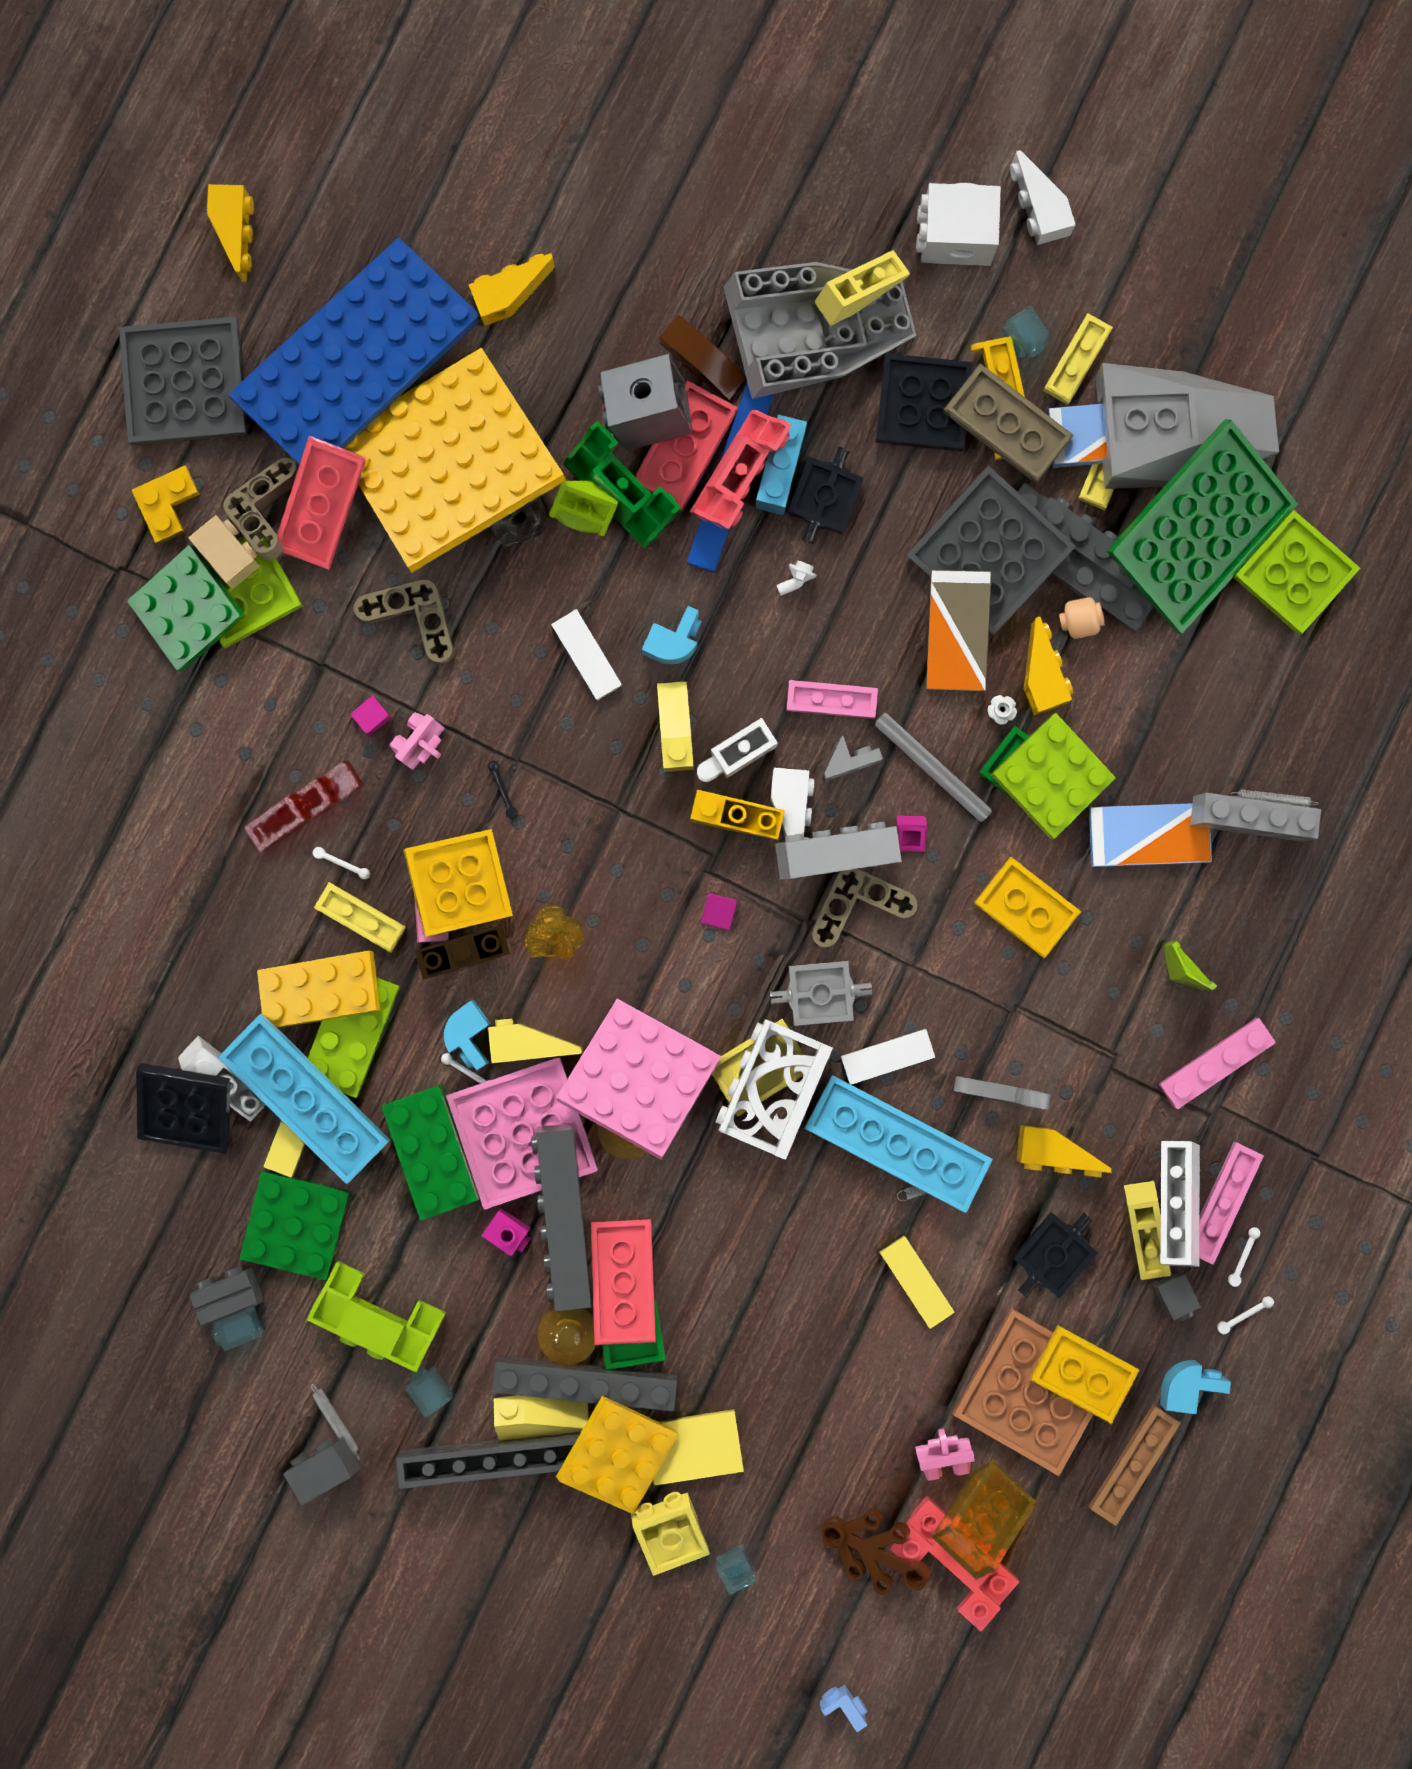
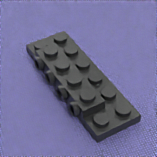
[1018,483,1153,633]

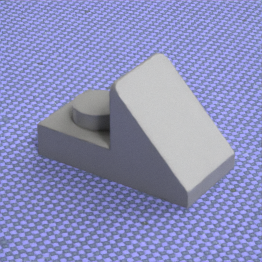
[823,736,883,781]

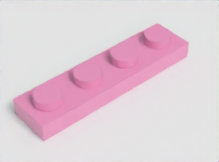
[1158,1018,1276,1109]
[1199,1142,1264,1265]

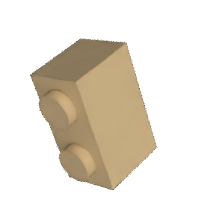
[188,515,260,589]

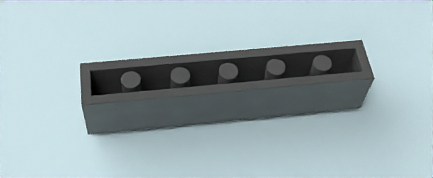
[531,1123,591,1311]
[492,1356,678,1411]
[396,1432,581,1489]

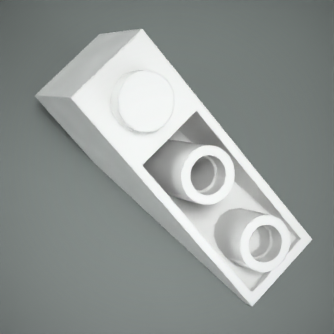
[1010,150,1075,245]
[770,768,814,839]
[178,1036,266,1122]

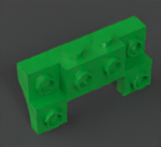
[563,421,681,549]

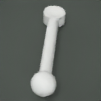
[313,847,370,880]
[441,1053,490,1084]
[1228,1227,1260,1287]
[1217,1296,1274,1334]

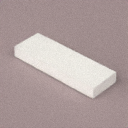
[551,609,622,701]
[840,1029,935,1085]

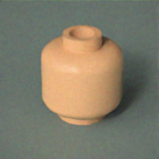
[1059,597,1105,639]

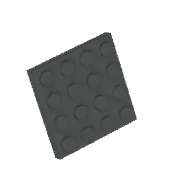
[119,317,248,446]
[907,465,1076,635]

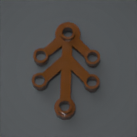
[821,1508,931,1595]

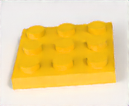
[403,829,513,937]
[556,1396,679,1514]

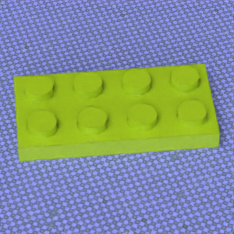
[308,977,400,1098]

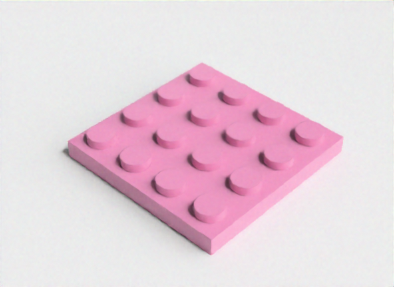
[556,999,721,1160]
[446,1057,598,1210]

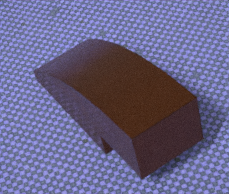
[660,315,747,401]

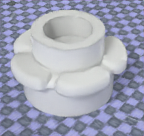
[988,695,1017,724]

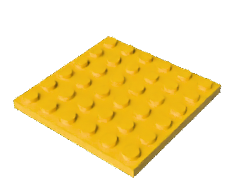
[343,348,566,573]

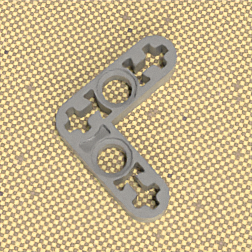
[953,1076,1051,1110]

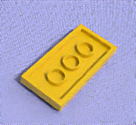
[257,951,380,1028]

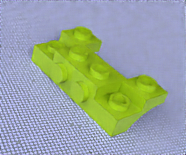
[307,1261,446,1372]

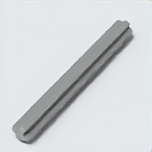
[875,713,992,822]

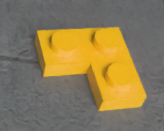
[132,466,200,545]

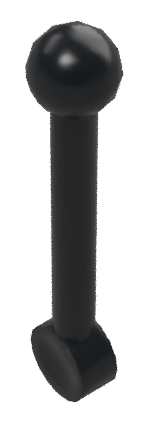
[488,760,518,819]

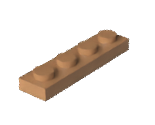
[1088,1405,1181,1526]

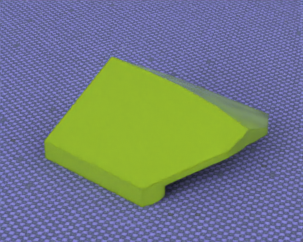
[549,481,618,536]
[1163,941,1217,990]

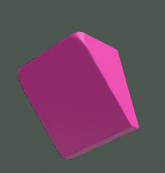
[350,695,392,737]
[896,815,927,852]
[701,893,737,930]

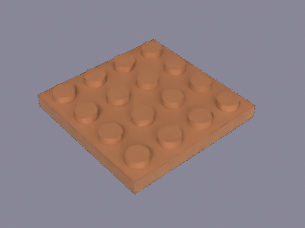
[952,1308,1093,1476]

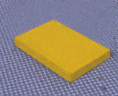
[973,857,1081,959]
[1029,1325,1140,1424]

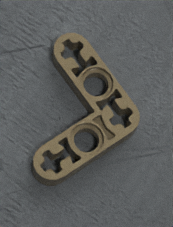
[223,457,299,561]
[354,580,454,665]
[811,869,918,948]

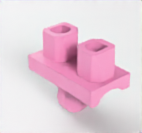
[390,712,445,770]
[915,1428,975,1481]

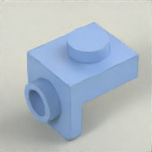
[820,1684,868,1732]

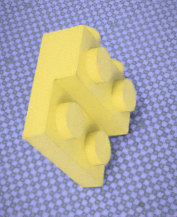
[631,1492,710,1576]

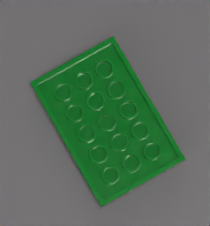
[1107,419,1298,634]

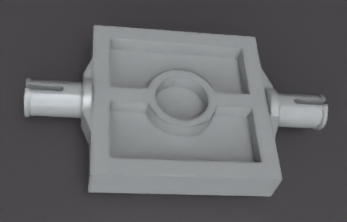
[770,961,872,1026]

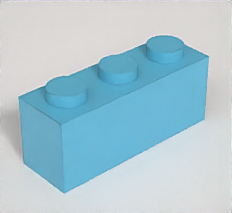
[756,415,807,515]

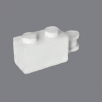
[697,718,778,782]

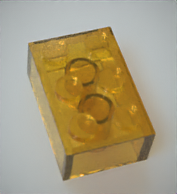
[931,1460,1037,1580]

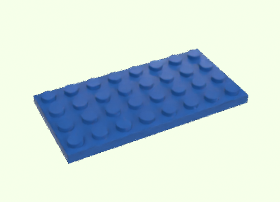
[228,237,481,465]

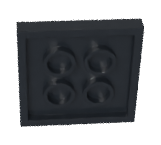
[875,353,973,452]
[136,1063,230,1154]

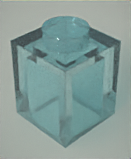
[1002,306,1050,359]
[213,1307,264,1352]
[405,1365,454,1418]
[716,1544,757,1595]

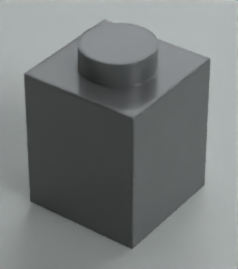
[1152,1270,1201,1321]

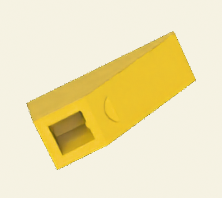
[207,184,254,282]
[469,253,555,327]
[1024,617,1073,716]
[690,790,785,840]
[1016,1125,1112,1177]

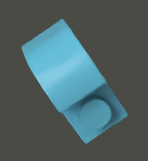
[642,606,702,664]
[444,1000,492,1071]
[1160,1360,1231,1414]

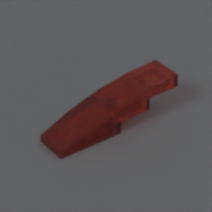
[244,761,364,852]

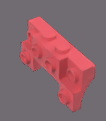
[690,410,792,529]
[889,1496,1019,1631]

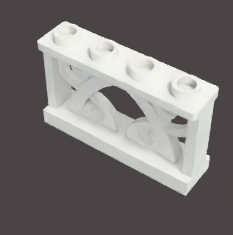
[715,1019,833,1160]

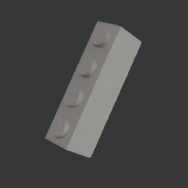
[1190,793,1321,842]
[775,822,902,879]

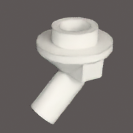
[777,560,817,596]

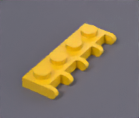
[970,336,1025,460]

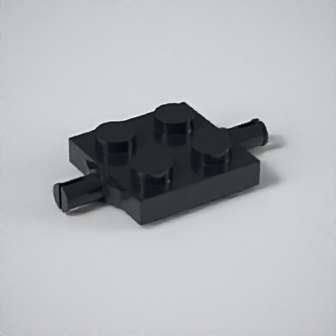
[787,447,864,544]
[1012,1212,1098,1299]

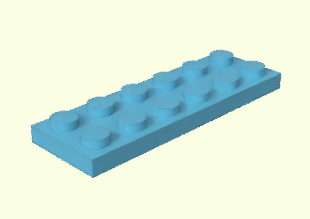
[218,1014,390,1184]
[804,1075,993,1213]

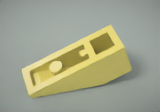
[814,250,910,326]
[657,681,694,772]
[488,1019,583,1063]
[1124,1181,1171,1280]
[494,1395,589,1441]

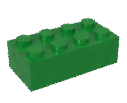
[381,1084,480,1221]

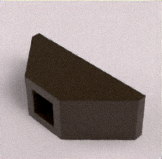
[415,925,510,980]

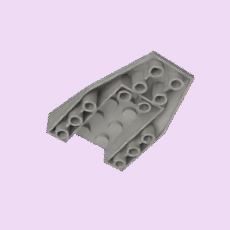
[723,262,916,399]
[1095,363,1279,489]

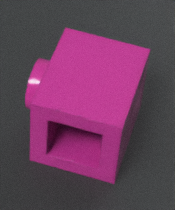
[481,1208,531,1256]

